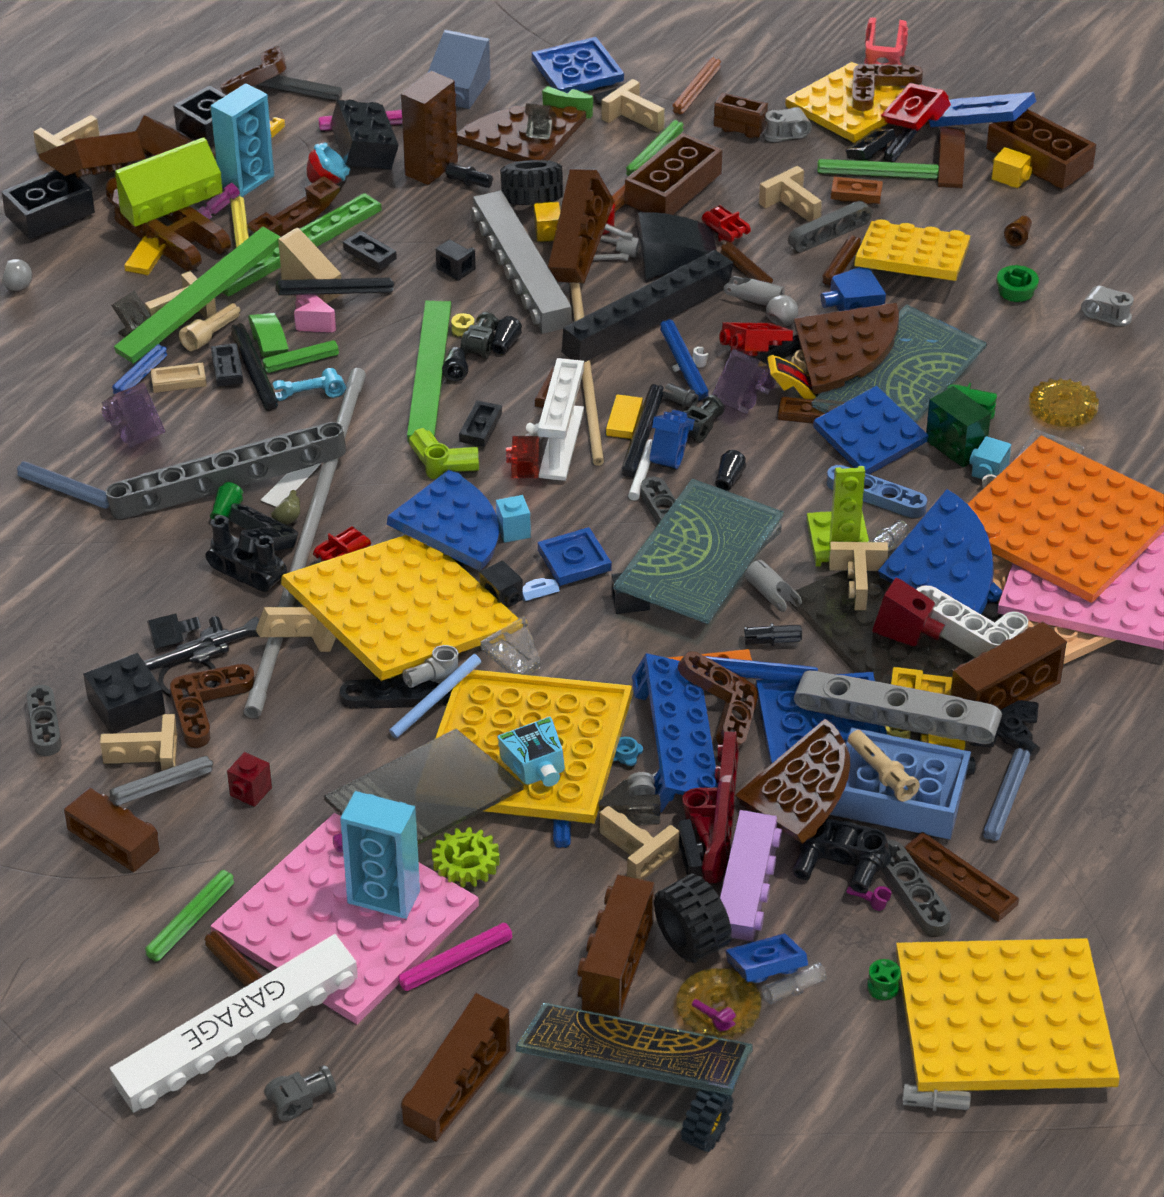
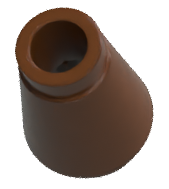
[1004,216,1032,246]

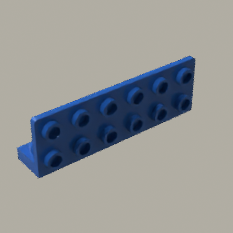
[632,653,718,812]

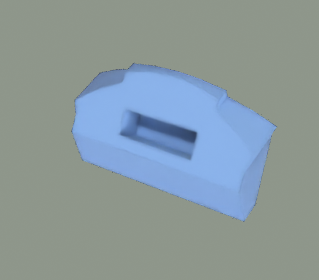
[523,578,560,601]

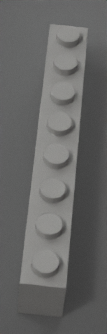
[471,191,572,334]

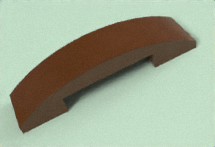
[938,126,965,188]
[247,176,340,237]

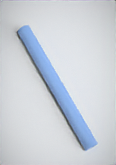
[389,654,481,739]

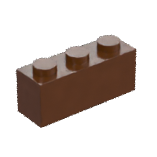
[64,788,160,873]

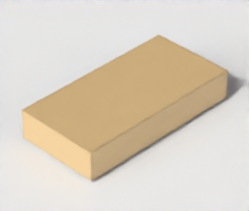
[151,363,207,393]

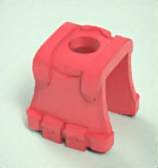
[864,17,908,65]

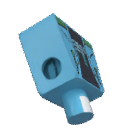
[497,717,565,787]

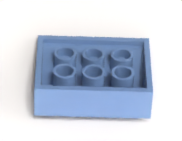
[830,728,971,840]

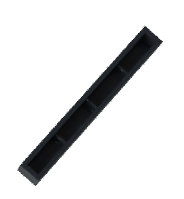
[561,250,733,363]

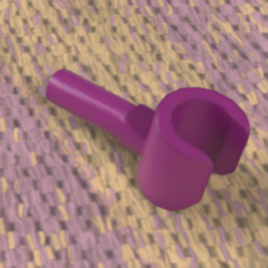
[847,886,892,911]
[692,999,736,1032]

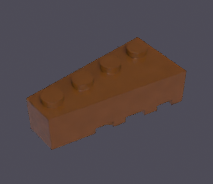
[548,169,614,283]
[401,993,510,1142]

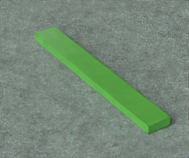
[222,193,382,297]
[114,227,281,364]
[407,301,451,442]

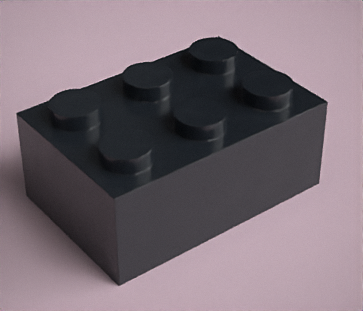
[330,99,399,170]
[1,169,95,240]

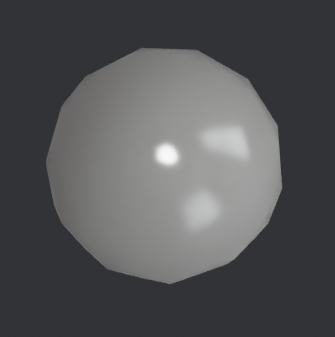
[2,259,33,291]
[766,295,798,327]

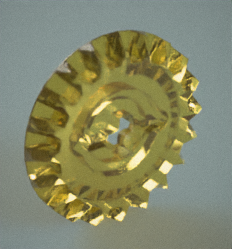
[1029,377,1099,427]
[677,968,761,1039]

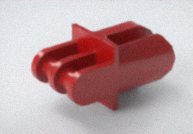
[701,205,751,243]
[313,526,371,562]

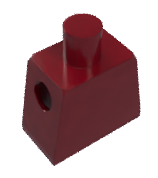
[872,577,945,646]

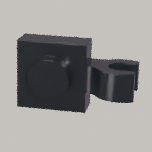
[147,613,201,649]

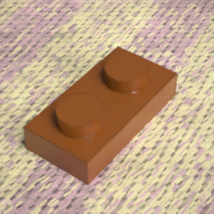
[831,177,883,204]

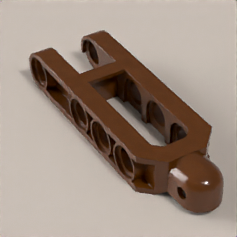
[105,177,231,271]

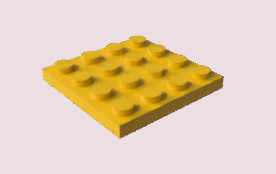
[785,62,904,143]
[855,219,971,281]

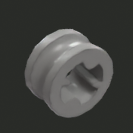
[627,772,655,800]

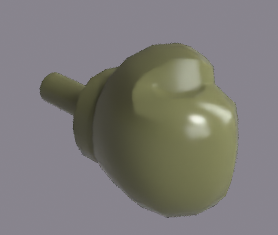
[271,490,300,525]

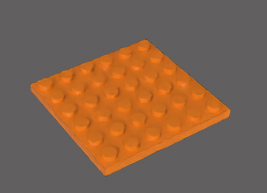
[968,435,1164,603]

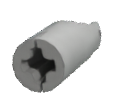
[723,276,785,306]
[745,560,802,612]

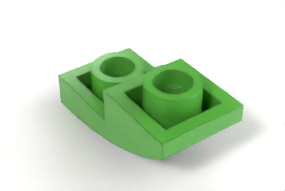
[542,86,593,118]
[248,313,289,357]

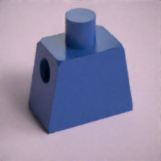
[820,267,886,311]

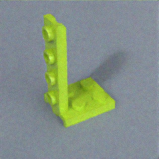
[806,466,869,567]

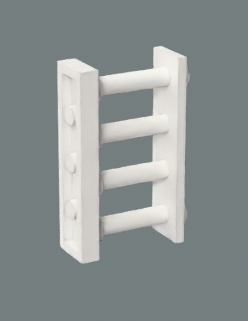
[538,358,584,481]

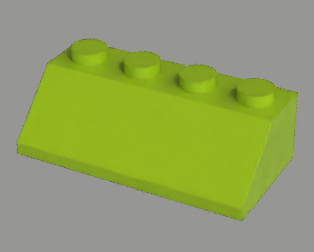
[115,137,223,227]

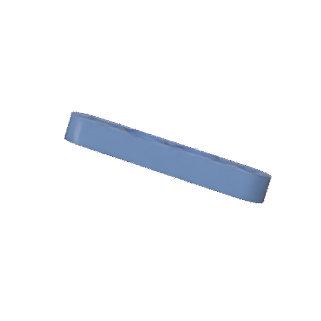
[827,465,927,518]

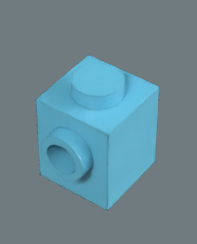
[970,436,1011,479]
[496,495,531,543]

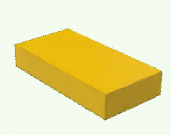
[124,236,166,275]
[606,394,643,439]

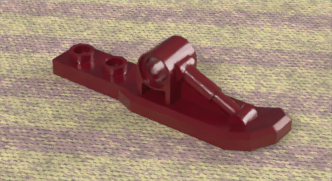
[682,732,739,883]

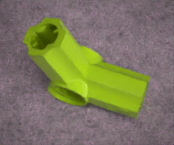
[409,428,479,480]

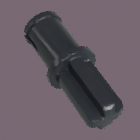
[446,163,493,188]
[744,623,802,646]

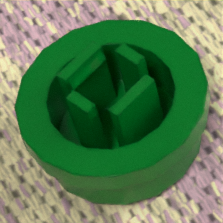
[996,265,1039,302]

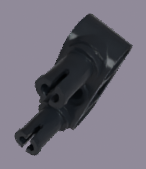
[205,515,287,592]
[792,818,892,893]

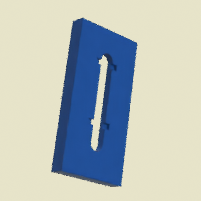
[929,92,1036,127]

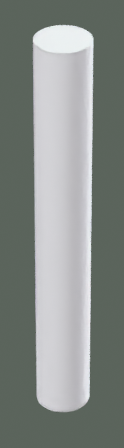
[628,439,653,501]

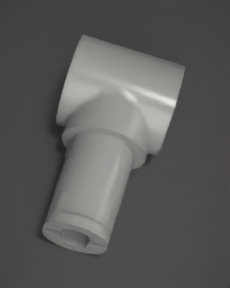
[402,645,458,688]

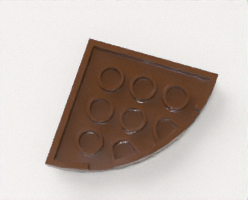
[457,105,586,162]
[794,303,899,394]
[735,719,850,844]

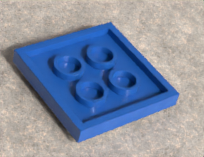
[532,37,624,93]
[813,385,928,475]

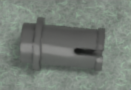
[663,383,699,410]

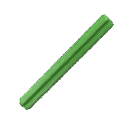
[817,159,939,179]

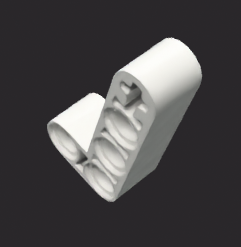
[916,586,1028,658]

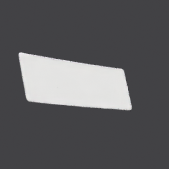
[261,463,321,507]

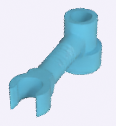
[272,368,346,400]

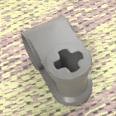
[763,107,812,142]
[1081,286,1134,326]

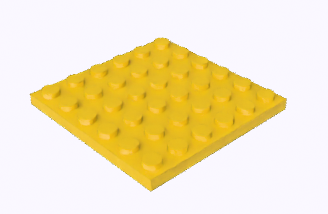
[281,535,522,681]
[415,670,633,824]
[896,938,1120,1092]

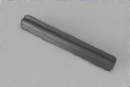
[258,75,342,101]
[109,756,213,806]

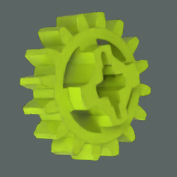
[432,827,500,888]

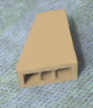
[278,228,341,304]

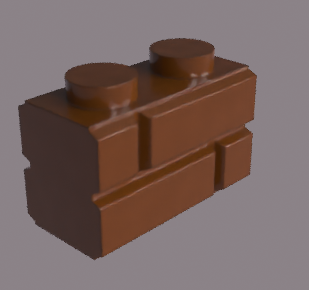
[714,92,768,138]

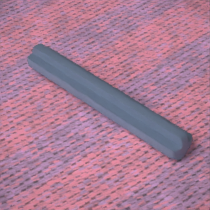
[17,461,109,509]
[983,748,1030,841]

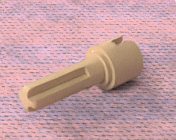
[179,303,241,351]

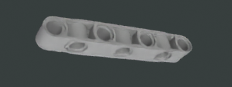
[794,670,1002,744]

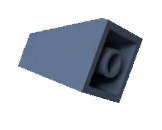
[428,30,490,109]

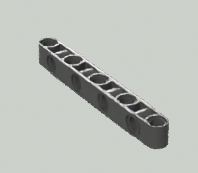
[106,422,347,519]

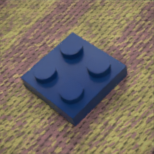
[537,527,612,586]
[725,933,808,983]

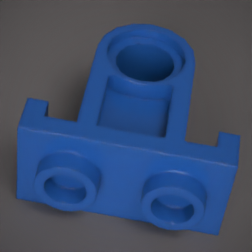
[650,410,695,469]

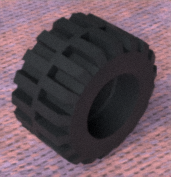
[500,160,564,205]
[653,874,732,963]

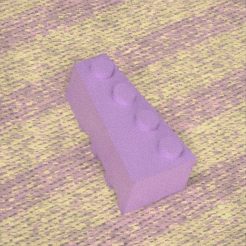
[720,810,782,941]

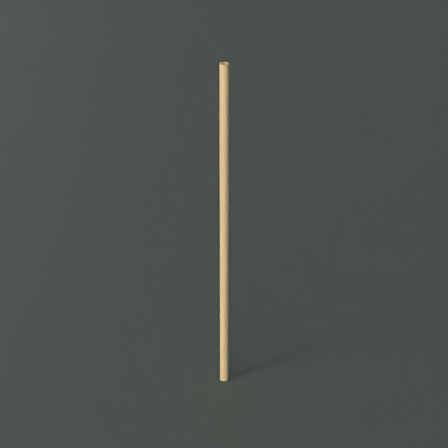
[569,283,604,466]

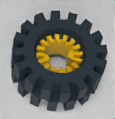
[681,1085,734,1152]

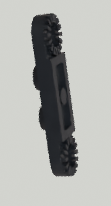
[340,678,453,709]

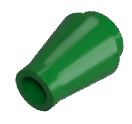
[210,482,243,520]

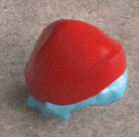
[306,142,350,185]

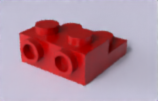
[881,83,951,130]
[719,322,793,356]

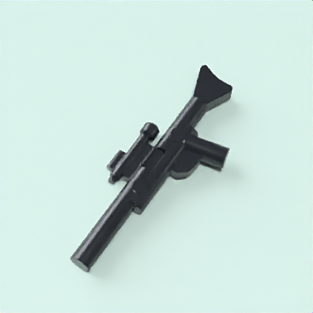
[144,616,259,671]

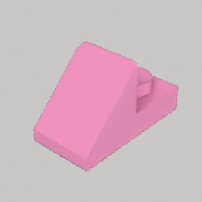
[294,295,336,333]

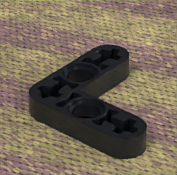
[228,504,298,553]

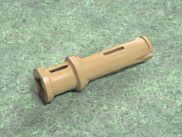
[848,730,920,802]

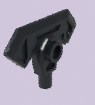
[968,700,1040,756]

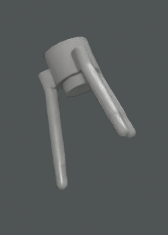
[593,224,640,261]

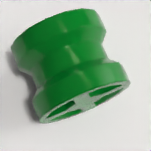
[867,959,901,1001]

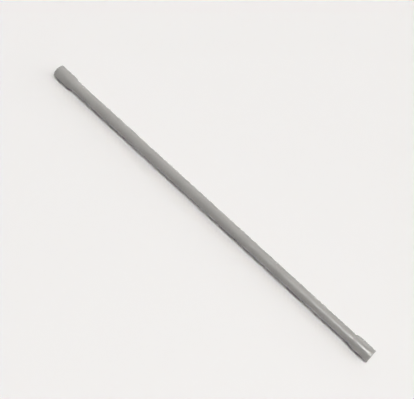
[244,368,366,719]

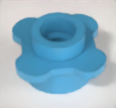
[613,737,643,766]

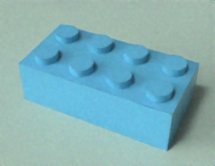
[211,84,274,197]
[340,791,420,919]

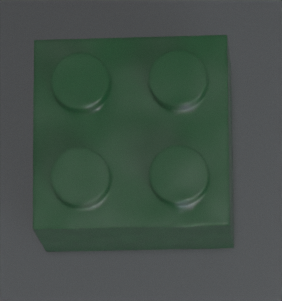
[926,386,991,468]

